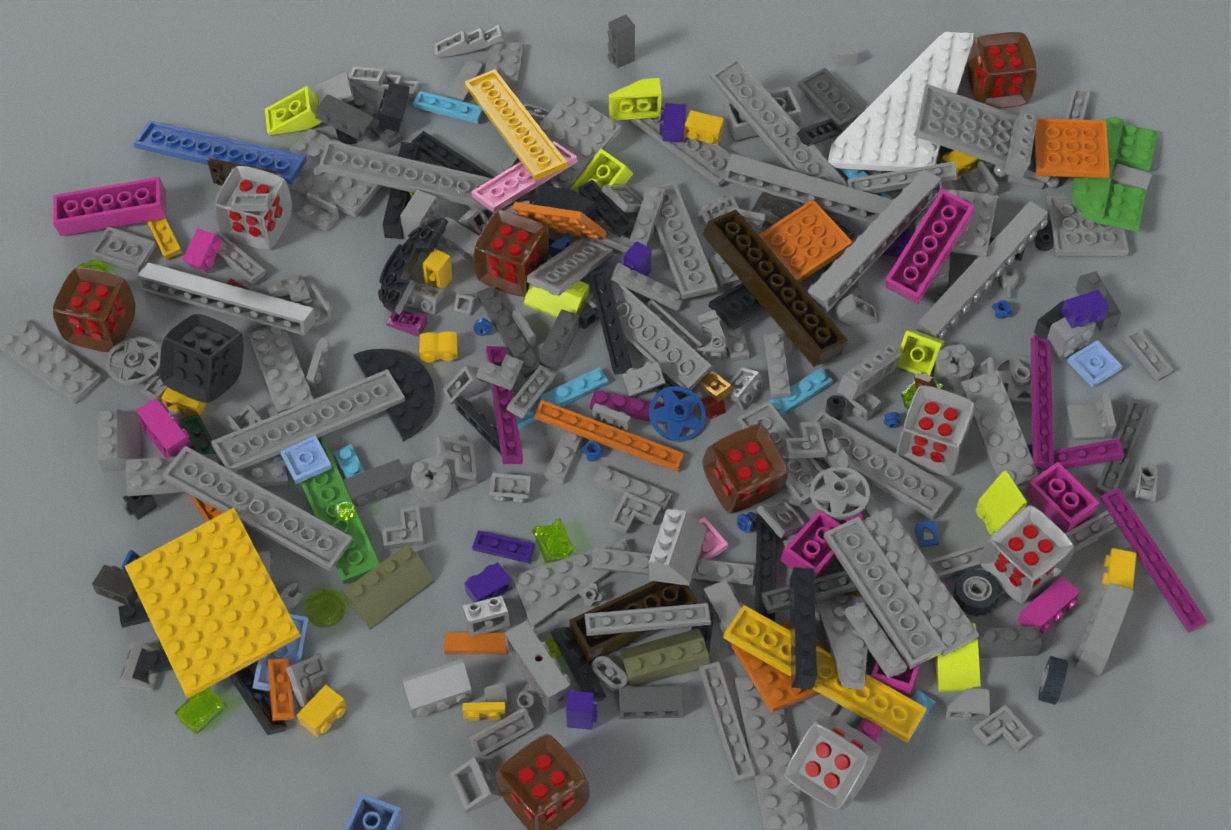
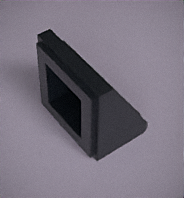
[579,306,598,329]

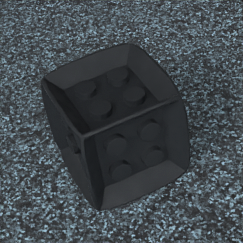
[160,314,244,403]

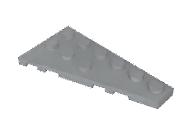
[512,539,630,628]
[815,594,871,690]

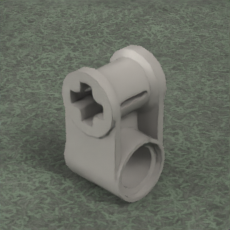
[1133,463,1158,503]

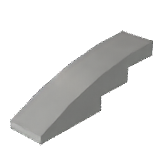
[434,25,504,57]
[349,66,421,99]

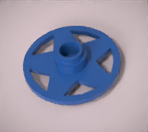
[649,386,706,442]

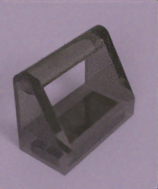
[751,192,794,229]

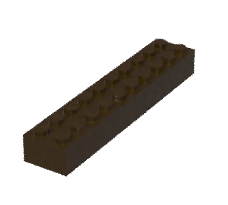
[702,209,849,367]

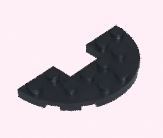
[378,218,449,315]
[353,349,435,442]

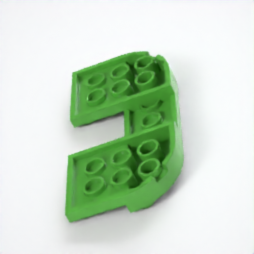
[1071,117,1158,232]

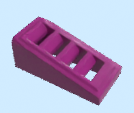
[386,311,428,337]

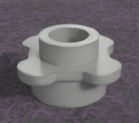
[579,583,603,607]
[514,692,538,715]

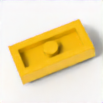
[463,702,506,721]

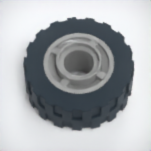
[953,569,1000,616]
[1038,656,1068,705]

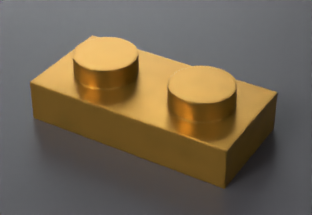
[698,371,734,402]

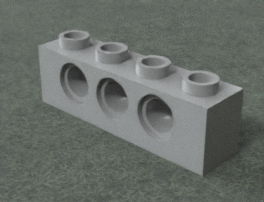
[1005,110,1038,178]
[837,343,902,401]

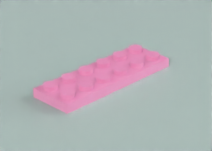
[471,141,578,213]

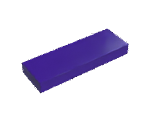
[472,530,535,564]

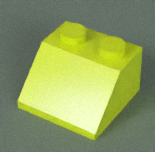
[897,328,945,376]

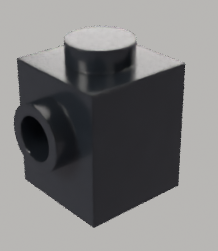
[123,495,157,520]

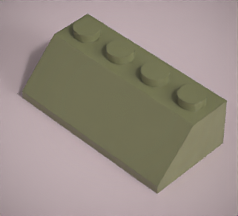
[343,544,434,630]
[619,628,710,687]

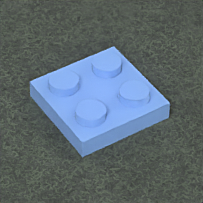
[1067,340,1122,387]
[280,435,332,484]

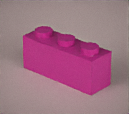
[1017,576,1080,634]

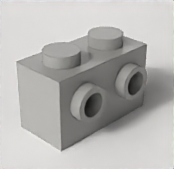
[462,596,510,637]

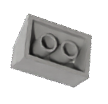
[97,409,142,472]
[402,659,473,718]

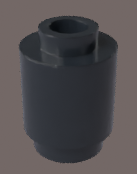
[825,395,846,420]

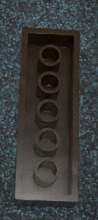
[569,581,698,663]

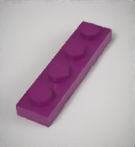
[590,390,664,425]
[1045,439,1124,470]

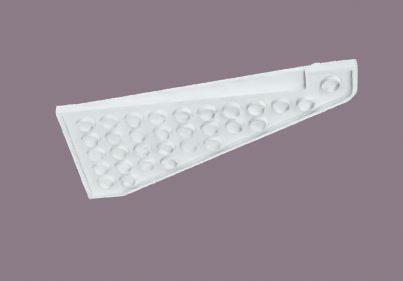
[827,32,974,171]

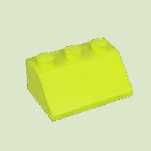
[524,265,590,318]

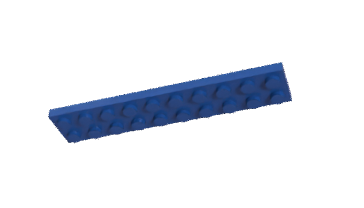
[133,120,307,184]

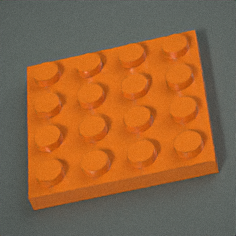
[1034,118,1110,178]
[759,199,853,283]
[513,202,607,240]
[731,621,824,713]

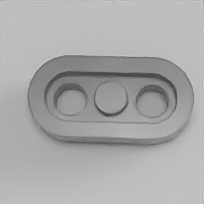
[592,656,628,692]

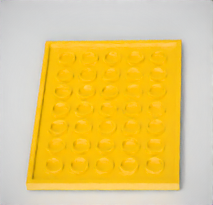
[125,508,301,698]

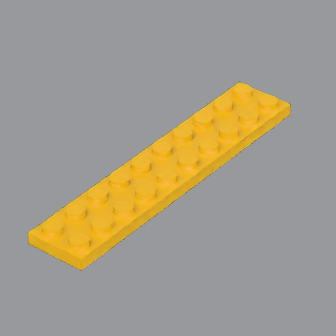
[464,69,568,181]
[723,605,927,743]

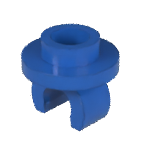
[737,512,757,533]

